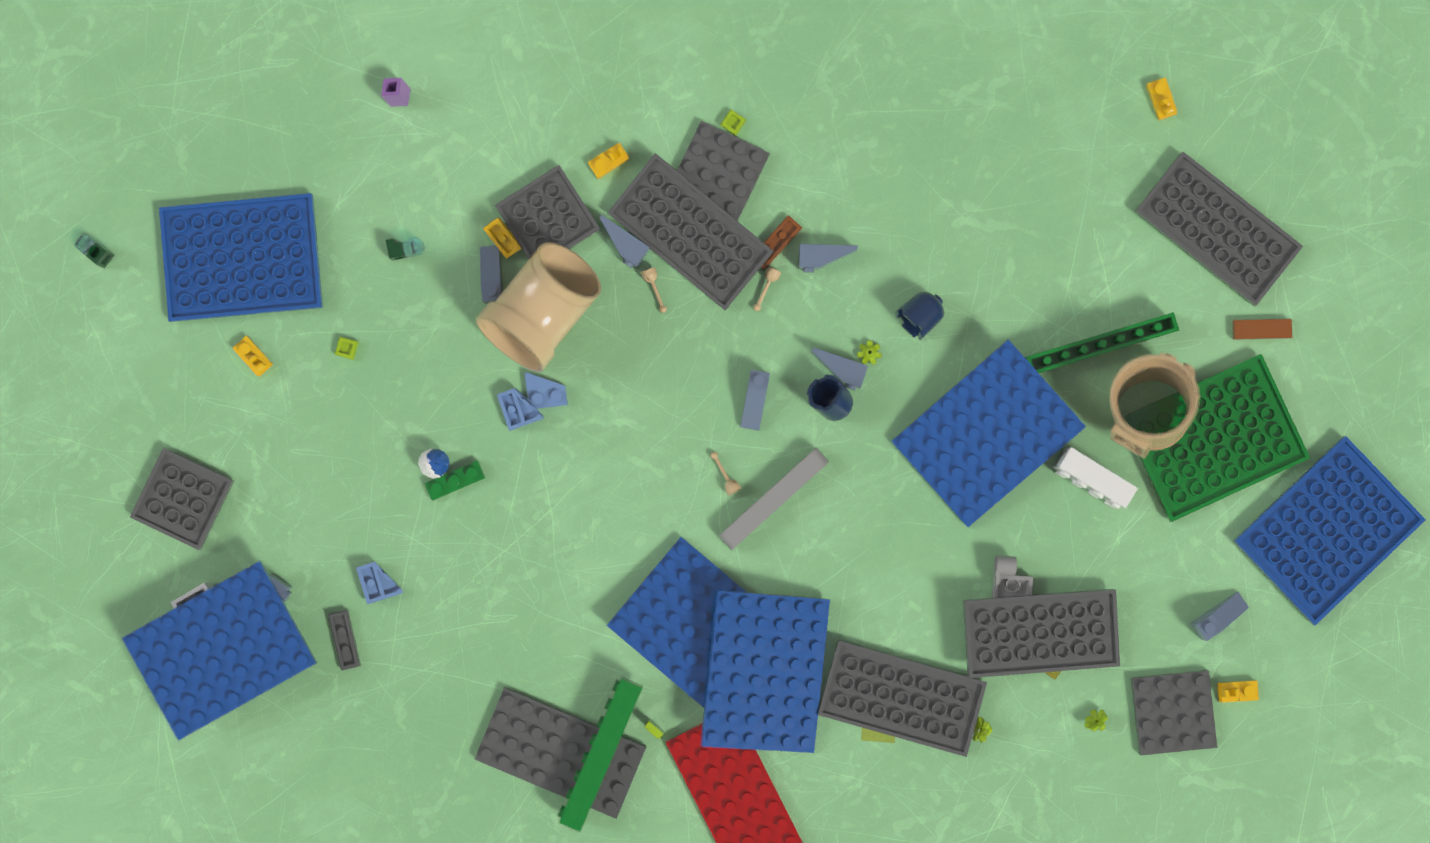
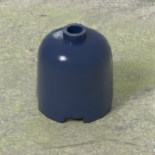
[895,291,944,340]
[807,374,853,421]

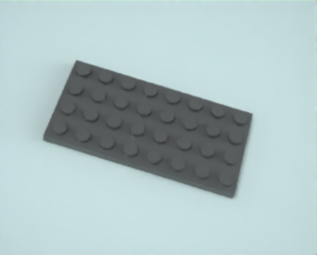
[1134,152,1303,306]
[608,153,774,310]
[963,589,1120,678]
[818,640,987,757]
[474,687,647,819]

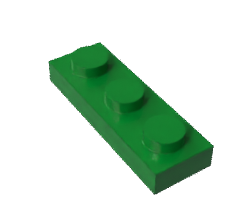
[425,460,486,501]

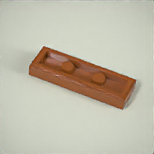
[761,215,802,270]
[1233,319,1292,340]

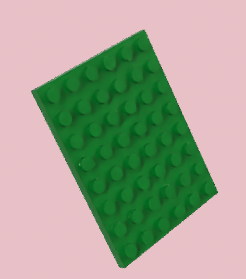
[1122,354,1310,522]

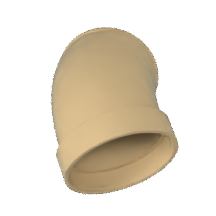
[476,243,601,372]

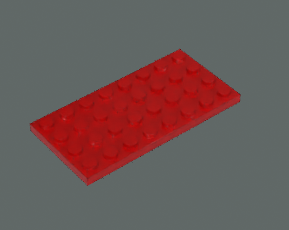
[665,722,803,843]

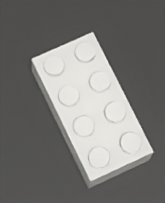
[1052,447,1138,509]

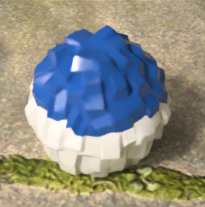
[418,449,450,479]

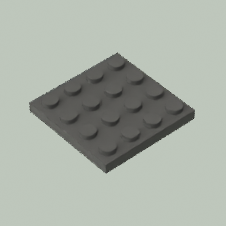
[677,121,770,221]
[495,165,600,259]
[130,448,234,550]
[1131,670,1217,755]

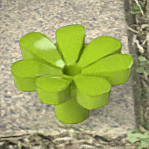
[857,340,882,365]
[1084,709,1108,731]
[972,717,992,743]

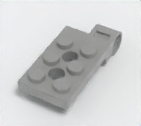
[992,555,1033,598]

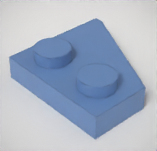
[525,373,568,409]
[497,388,544,431]
[356,562,403,604]

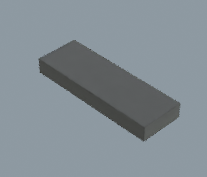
[328,610,361,671]

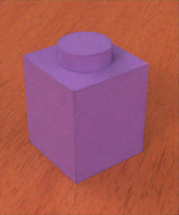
[381,78,411,107]

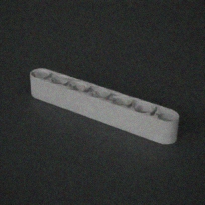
[719,447,829,550]

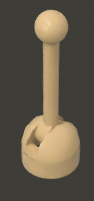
[753,266,782,311]
[641,267,667,313]
[710,452,741,496]

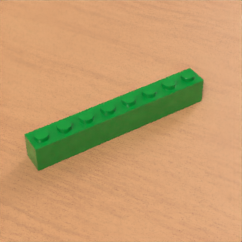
[1025,312,1179,373]
[558,677,643,832]

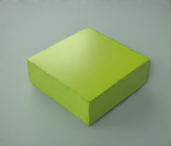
[720,109,746,136]
[334,337,359,360]
[645,719,664,739]

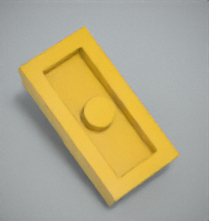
[1146,77,1177,121]
[587,143,630,179]
[483,217,521,259]
[232,336,273,377]
[1217,680,1259,702]

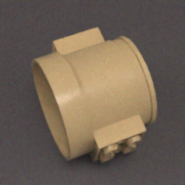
[1110,352,1199,459]

